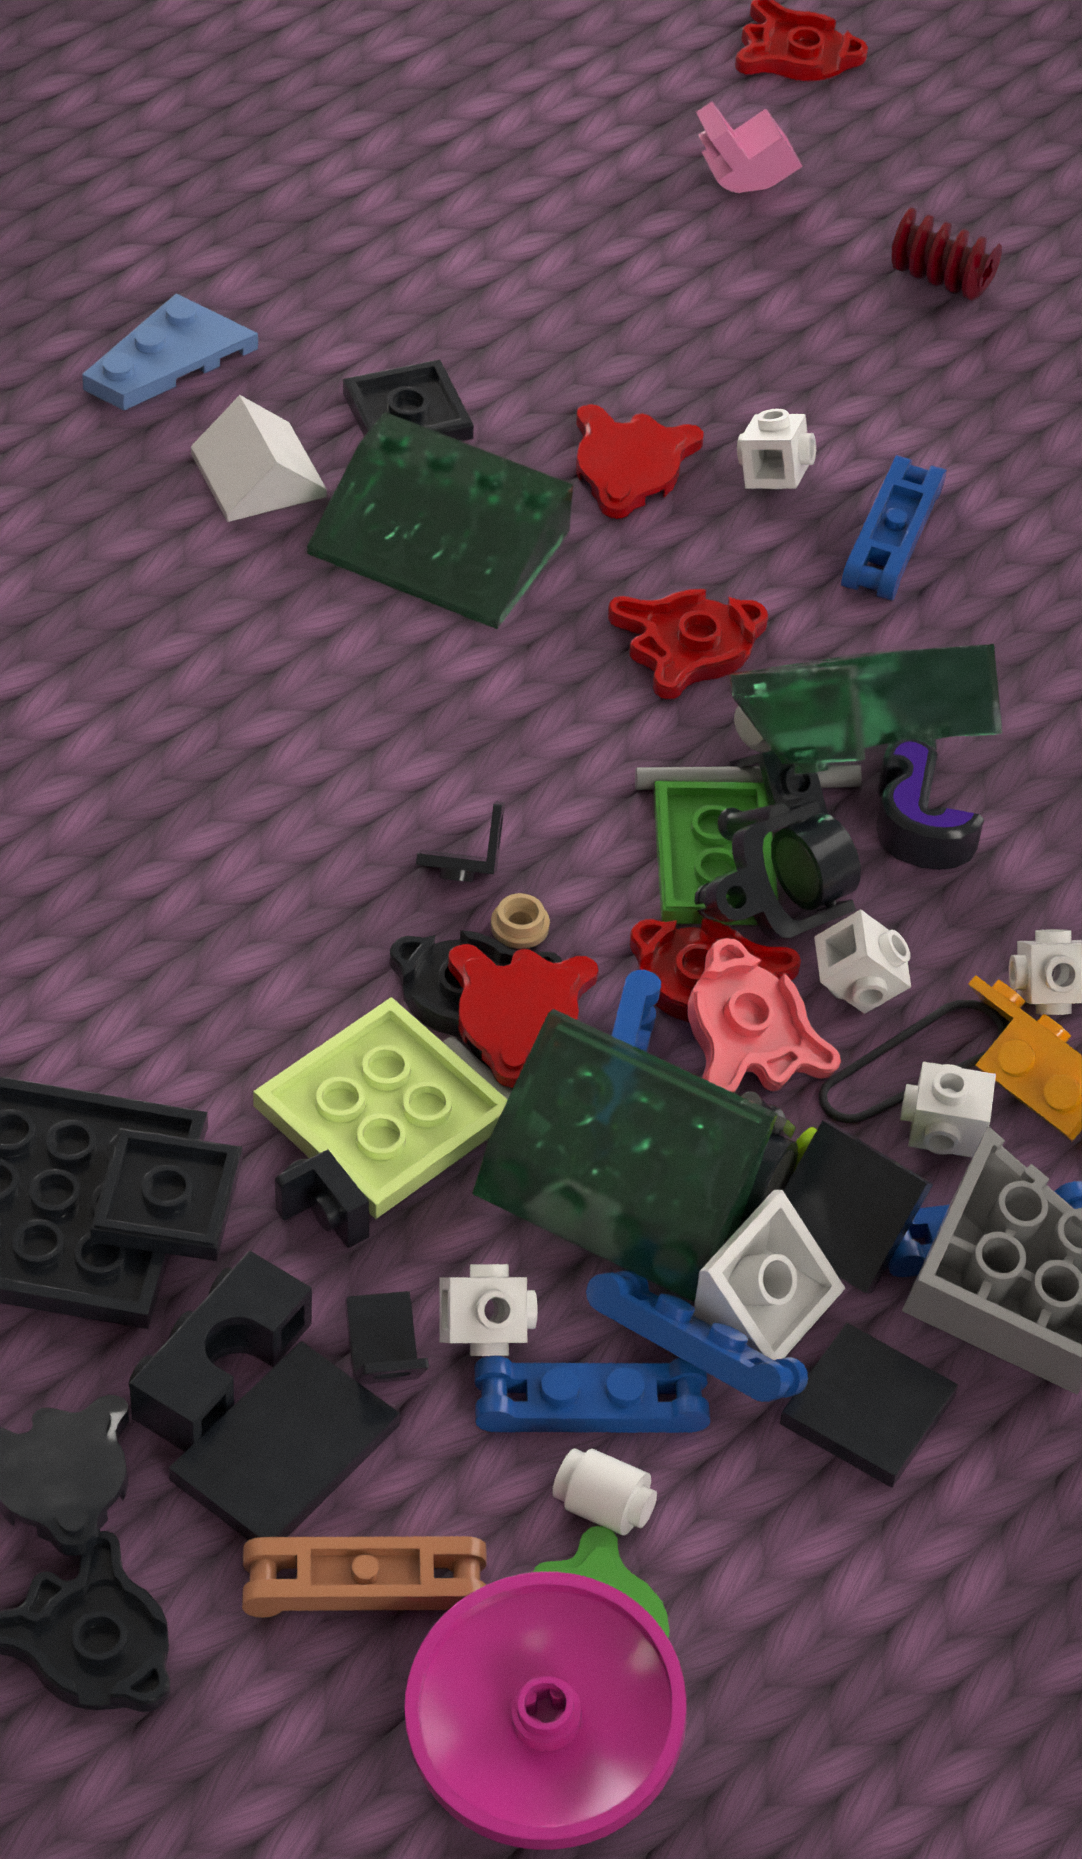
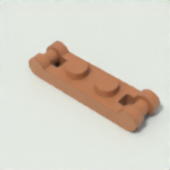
[242,1536,487,1618]

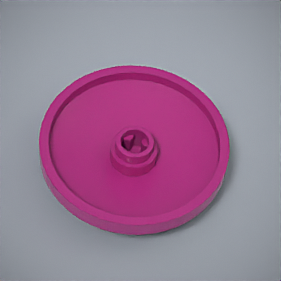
[405,1572,686,1850]

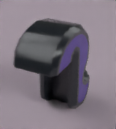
[876,738,984,870]

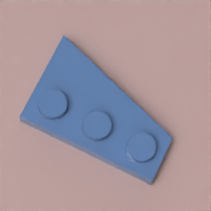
[82,293,258,410]

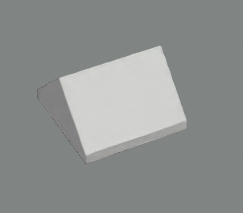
[191,395,327,522]
[693,1189,845,1361]

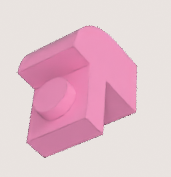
[696,102,803,193]

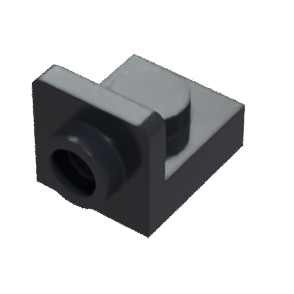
[275,1149,369,1248]

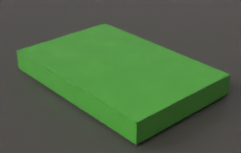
[653,781,778,925]

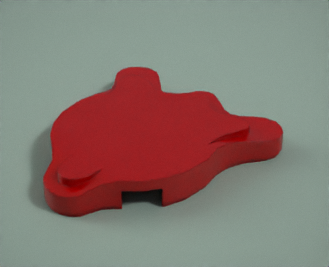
[735,0,868,81]
[576,404,704,519]
[608,589,768,699]
[629,918,801,1023]
[448,944,599,1088]

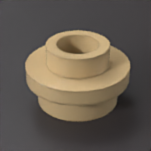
[491,893,550,949]

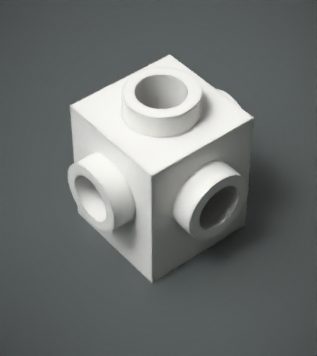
[737,409,816,489]
[814,909,911,1014]
[1009,929,1082,1015]
[900,1062,996,1157]
[440,1264,537,1356]

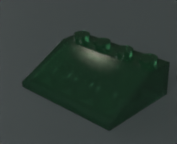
[307,412,573,629]
[472,1009,778,1302]

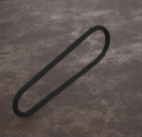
[818,1000,1006,1123]

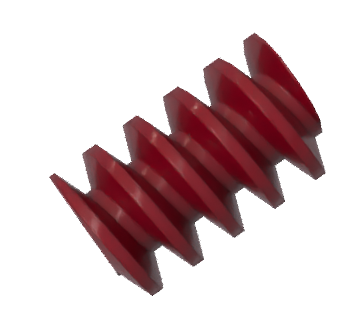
[891,207,1002,301]

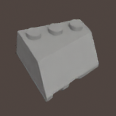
[902,1126,1082,1395]

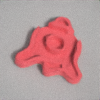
[688,938,841,1096]

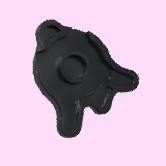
[390,930,562,1065]
[0,1395,129,1556]
[0,1531,170,1712]

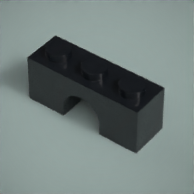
[128,1250,312,1452]

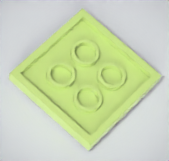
[253,997,514,1219]

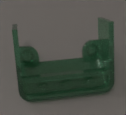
[730,643,1003,774]

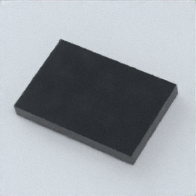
[169,1341,400,1541]

